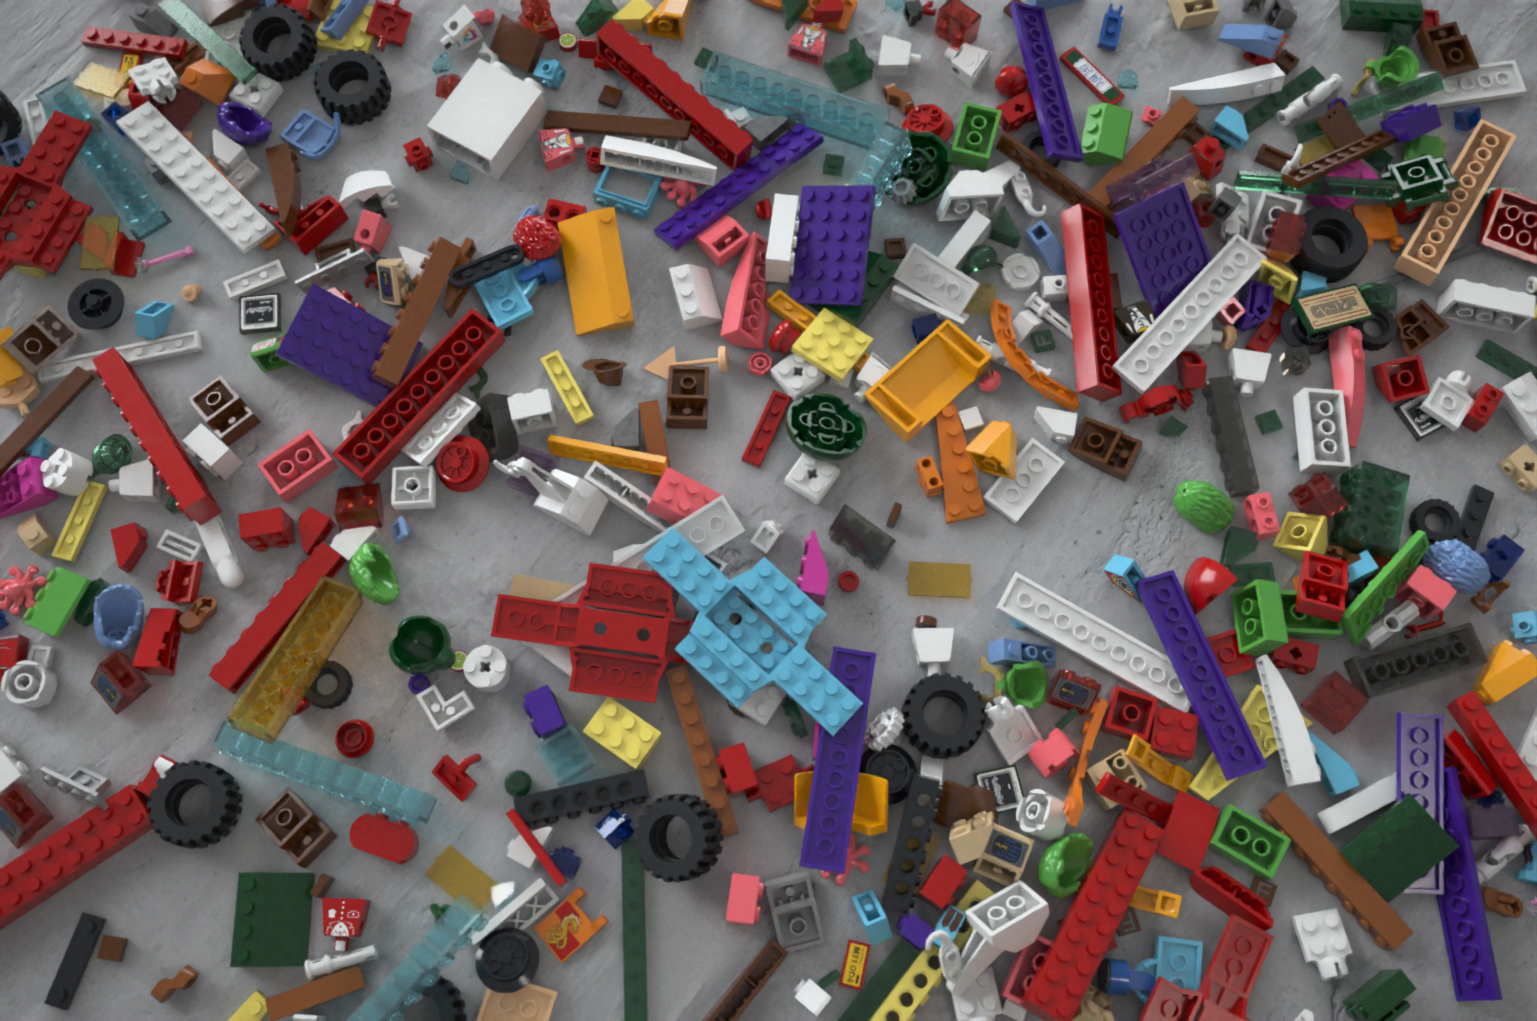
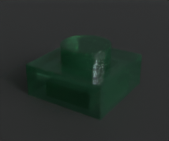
[823,154,845,177]

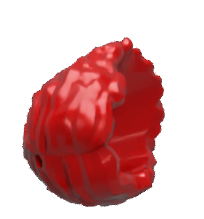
[513,215,562,262]

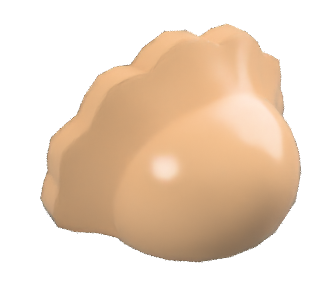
[181,284,202,302]
[1219,325,1237,350]

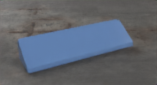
[320,0,369,40]

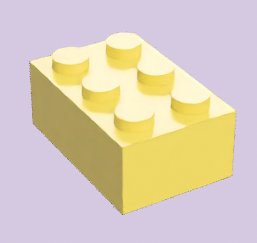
[582,697,663,771]

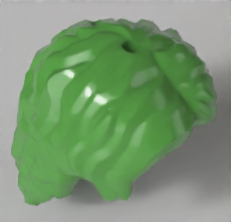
[1172,480,1235,534]
[349,542,400,605]
[1038,832,1093,899]

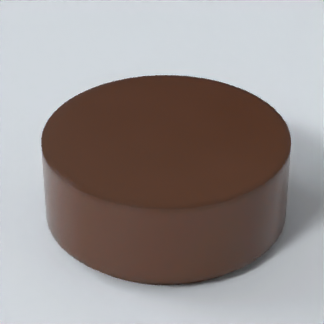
[915,615,937,628]

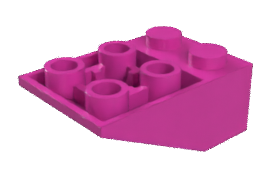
[0,456,59,519]
[797,530,829,606]

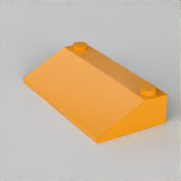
[558,207,635,336]
[864,319,992,443]

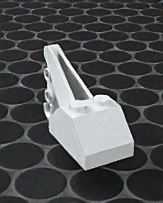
[1245,144,1303,259]
[936,159,1047,221]
[493,457,609,536]
[926,880,1050,996]

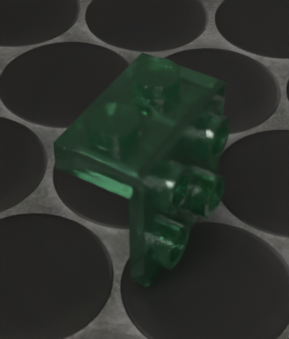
[823,38,874,93]

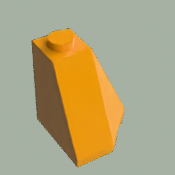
[646,0,692,41]
[0,326,23,389]
[966,420,1017,480]
[1472,640,1537,706]

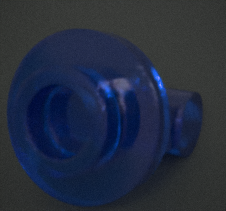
[1477,789,1505,813]

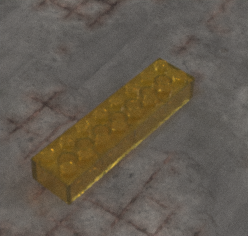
[227,575,364,745]

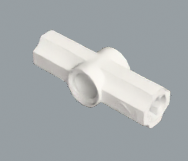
[1361,600,1420,651]

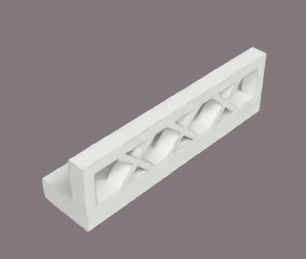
[890,281,969,330]
[469,878,560,948]

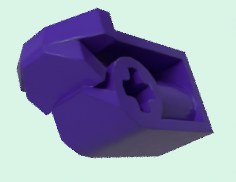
[1233,280,1274,332]

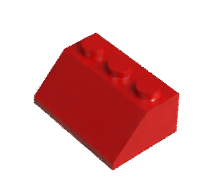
[1444,729,1498,801]

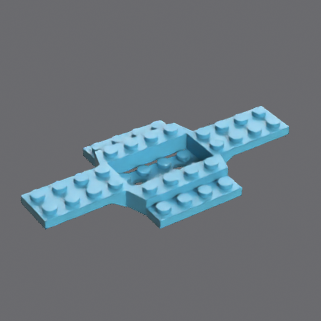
[642,527,863,737]

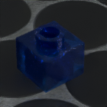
[1454,105,1481,132]

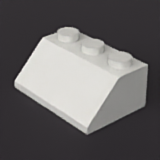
[669,264,723,330]
[1499,371,1537,443]

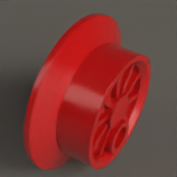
[901,104,954,143]
[436,435,490,492]

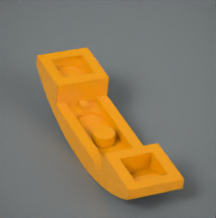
[1125,735,1193,793]
[1128,885,1182,919]

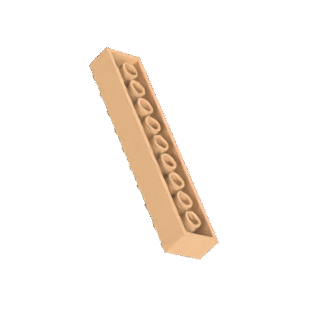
[1393,119,1517,286]

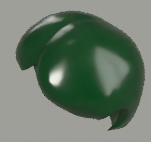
[389,615,456,675]

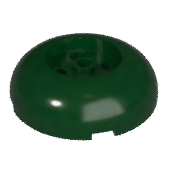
[876,131,953,206]
[786,393,867,462]

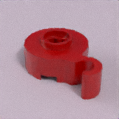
[1119,385,1182,424]

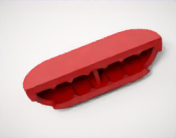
[1189,866,1274,931]

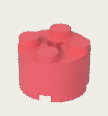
[1028,728,1080,779]

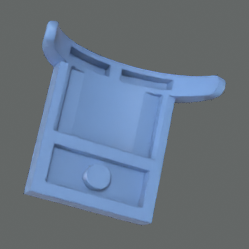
[279,108,341,160]

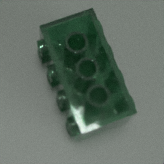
[1329,460,1410,558]

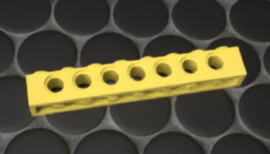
[869,880,995,1021]

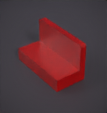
[104,231,145,278]

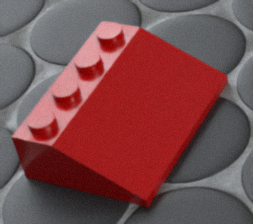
[1479,188,1537,265]

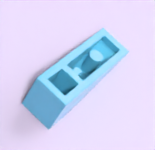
[1308,731,1360,797]

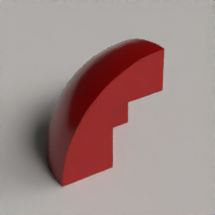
[1184,557,1238,615]

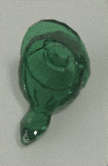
[961,244,1004,276]
[87,434,132,479]

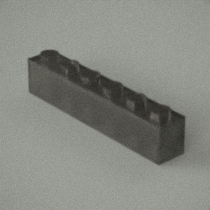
[1202,375,1260,498]

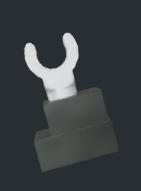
[364,193,399,218]

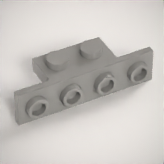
[294,248,374,294]
[40,766,112,810]

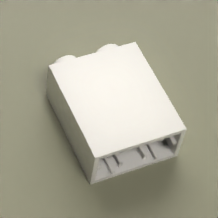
[427,58,547,181]

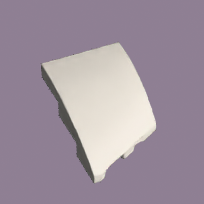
[339,171,395,207]

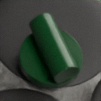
[430,903,453,927]

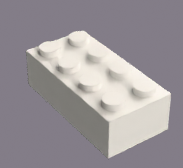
[765,193,800,283]
[1436,279,1536,334]
[1293,388,1351,475]

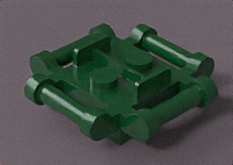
[1376,153,1460,212]

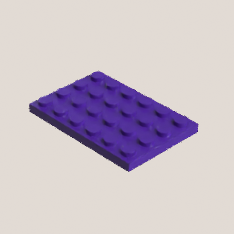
[1113,182,1212,320]
[789,185,876,306]
[275,283,424,407]

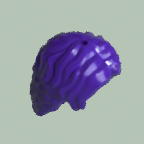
[217,102,272,146]

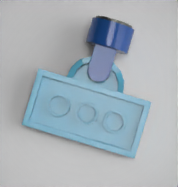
[474,254,565,330]
[1098,935,1203,1021]

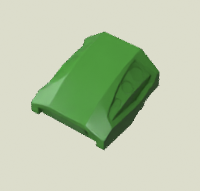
[1401,135,1446,175]

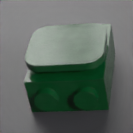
[1342,969,1416,1021]

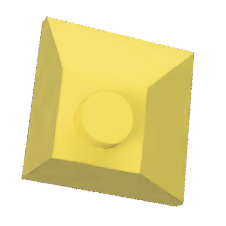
[1257,259,1298,305]
[1272,512,1328,562]

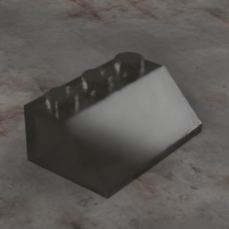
[468,393,520,463]
[828,504,896,571]

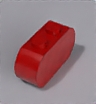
[349,812,419,864]

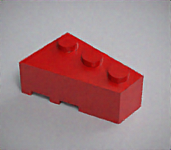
[273,195,349,256]
[132,608,183,676]

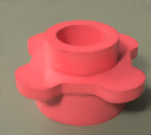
[1141,106,1163,126]

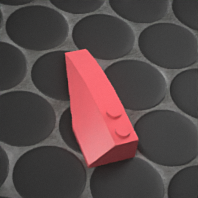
[720,232,770,350]

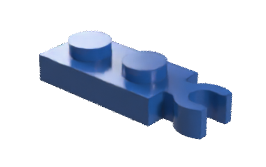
[1097,3,1123,51]

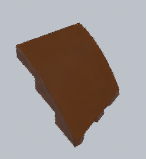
[1394,299,1450,357]
[934,780,999,829]

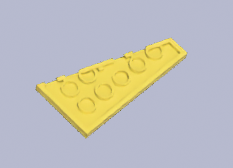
[1187,684,1313,801]

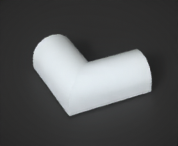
[416,684,476,732]

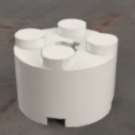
[40,448,93,496]
[463,645,510,692]
[1,660,57,708]
[1016,789,1067,841]

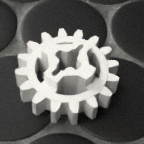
[864,707,905,752]

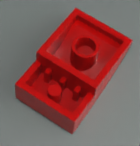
[1295,551,1348,623]
[1155,790,1220,871]

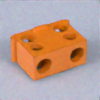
[914,456,943,498]

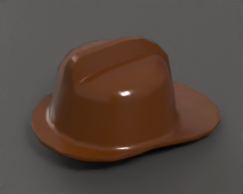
[582,359,627,386]

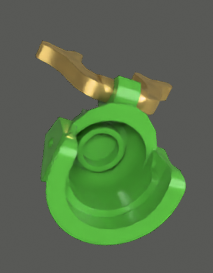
[1351,46,1420,96]
[979,657,1048,711]

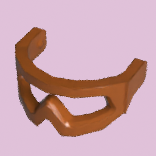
[1471,580,1511,614]

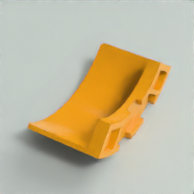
[794,771,888,836]

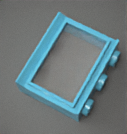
[593,165,665,220]

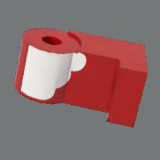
[135,755,179,798]

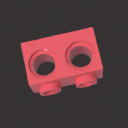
[1242,492,1281,541]

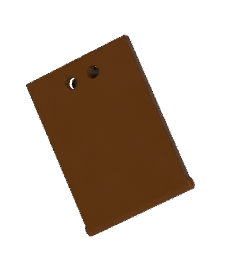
[1315,101,1366,150]

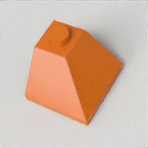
[179,58,238,106]

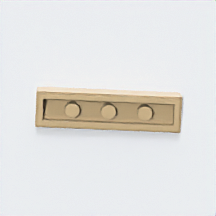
[510,574,576,601]

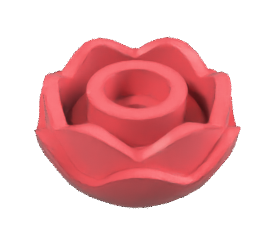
[473,9,495,26]
[748,352,773,376]
[978,369,1001,392]

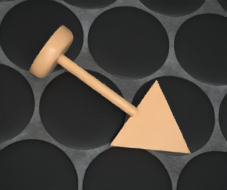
[643,345,729,380]

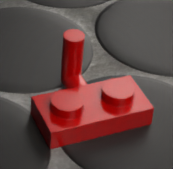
[431,753,481,802]

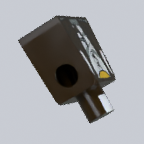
[1114,299,1155,344]

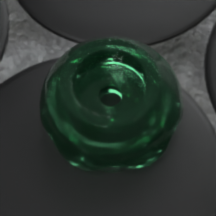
[504,770,532,797]

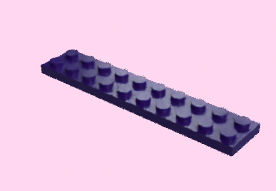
[1010,1,1083,163]
[653,123,824,251]
[1135,570,1267,781]
[799,646,876,874]
[1436,767,1503,1001]

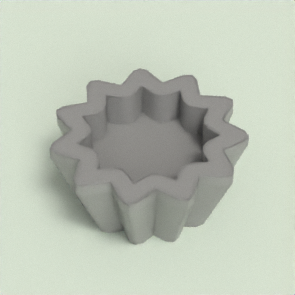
[889,178,917,205]

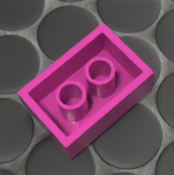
[1305,160,1380,211]

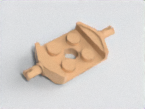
[0,363,41,418]

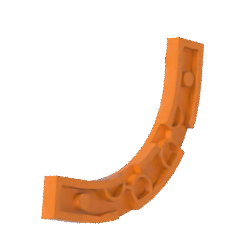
[991,299,1079,412]
[1062,697,1108,827]

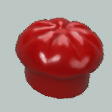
[995,66,1029,98]
[768,320,801,355]
[335,719,374,758]

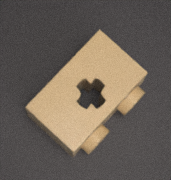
[1498,444,1537,495]

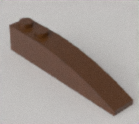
[266,142,301,237]
[702,938,789,1021]

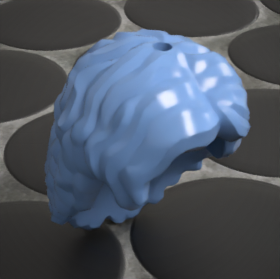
[1423,539,1491,594]
[93,584,145,651]

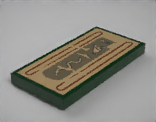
[1291,283,1375,336]

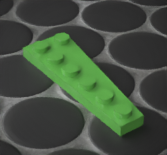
[1341,530,1430,646]

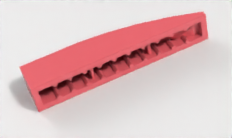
[1328,325,1365,449]

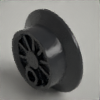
[67,278,124,329]
[1280,305,1334,355]
[859,744,917,805]
[475,927,540,993]

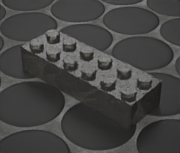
[1343,622,1489,702]

